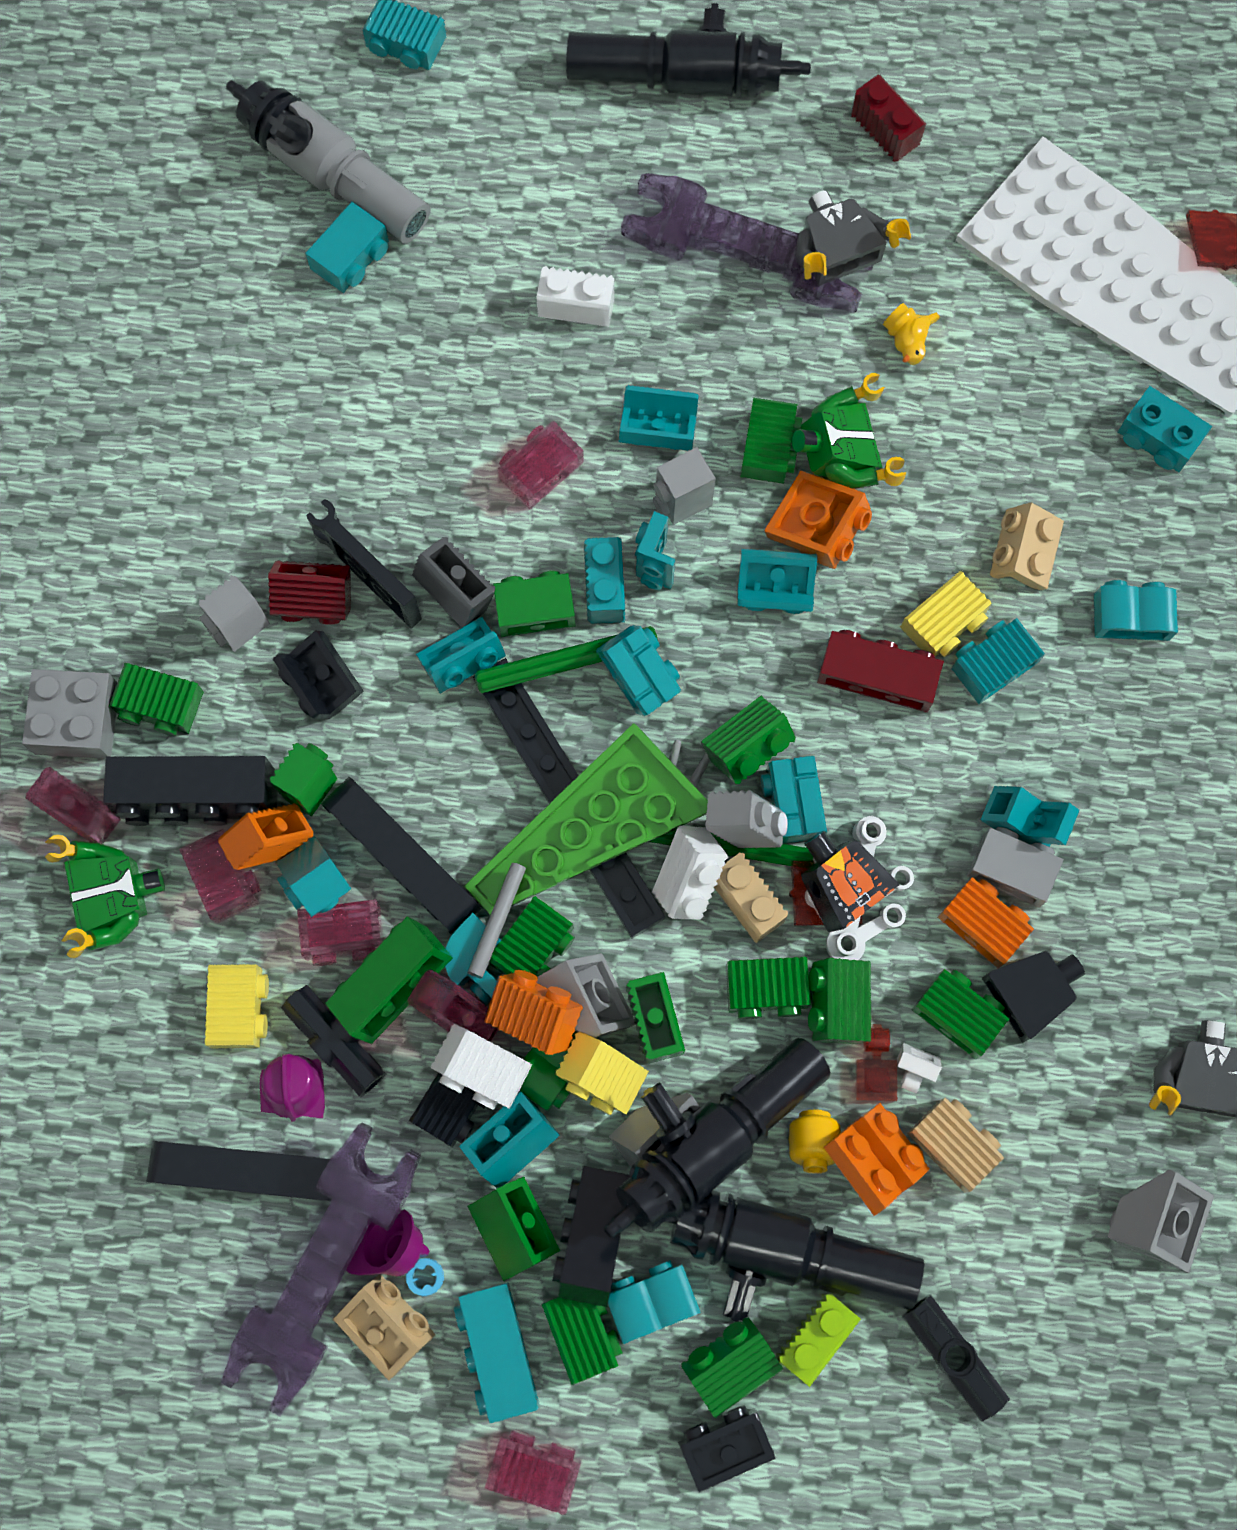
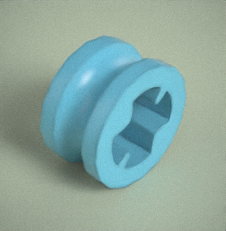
[406,1258,444,1296]

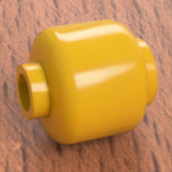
[789,1109,841,1174]

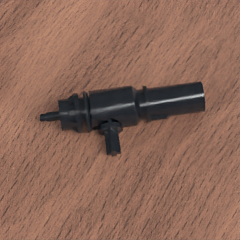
[566,3,811,98]
[604,1037,831,1237]
[668,1190,924,1322]

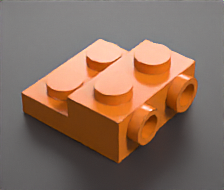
[764,470,872,569]
[823,1103,930,1216]

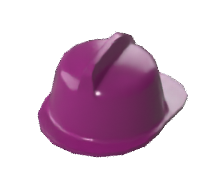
[260,1054,325,1122]
[340,1209,429,1276]

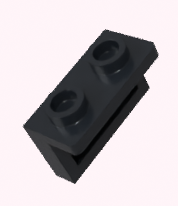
[273,630,364,719]
[678,1405,776,1493]

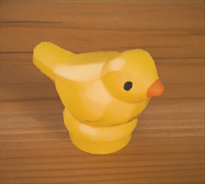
[883,303,940,365]

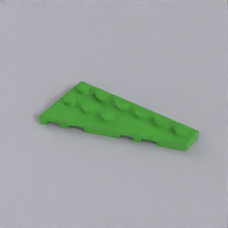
[464,723,708,915]

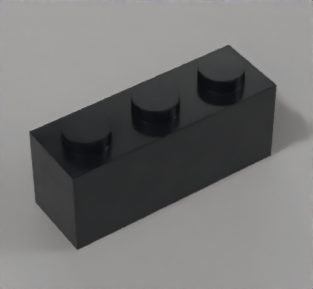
[552,1166,629,1307]

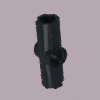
[281,984,386,1097]
[902,1294,1010,1422]

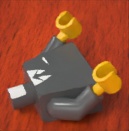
[795,191,911,286]
[1149,1020,1237,1118]

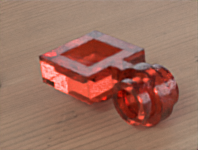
[856,1024,897,1102]

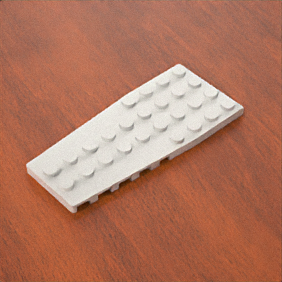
[955,137,1237,417]

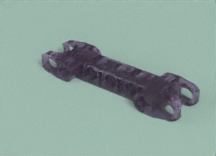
[621,173,874,312]
[221,1122,421,1417]

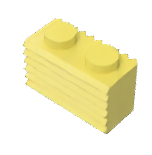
[900,571,992,657]
[205,964,269,1048]
[556,1031,649,1116]

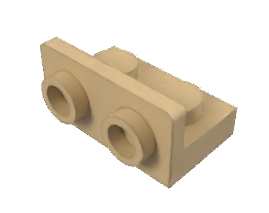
[333,1275,435,1381]

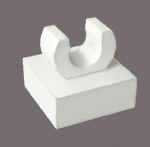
[897,1043,942,1094]

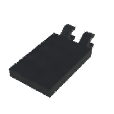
[306,499,422,629]

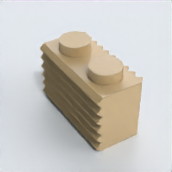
[714,853,788,943]
[907,1098,1004,1193]

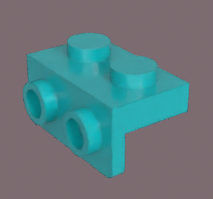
[619,385,699,451]
[635,511,676,590]
[737,549,818,614]
[416,617,506,694]

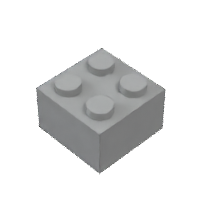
[22,669,117,758]

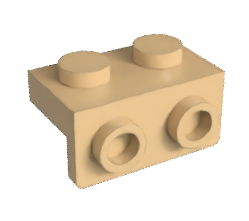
[990,502,1064,590]

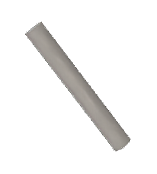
[467,863,526,979]

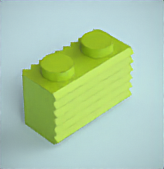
[776,1293,861,1387]

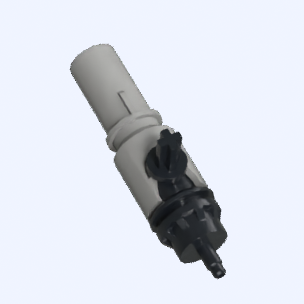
[226,80,431,244]

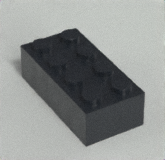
[103,756,278,826]

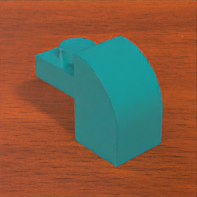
[980,786,1080,847]
[445,913,501,1005]

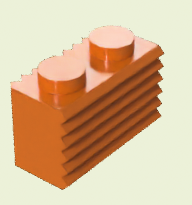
[218,803,313,870]
[937,877,1034,968]
[484,970,583,1055]

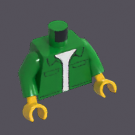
[791,373,906,489]
[45,835,165,958]

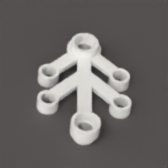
[804,816,914,960]

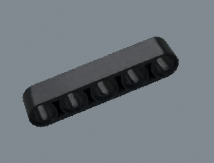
[321,777,482,935]
[146,1141,350,1203]

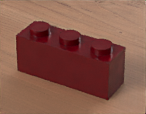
[817,630,944,713]

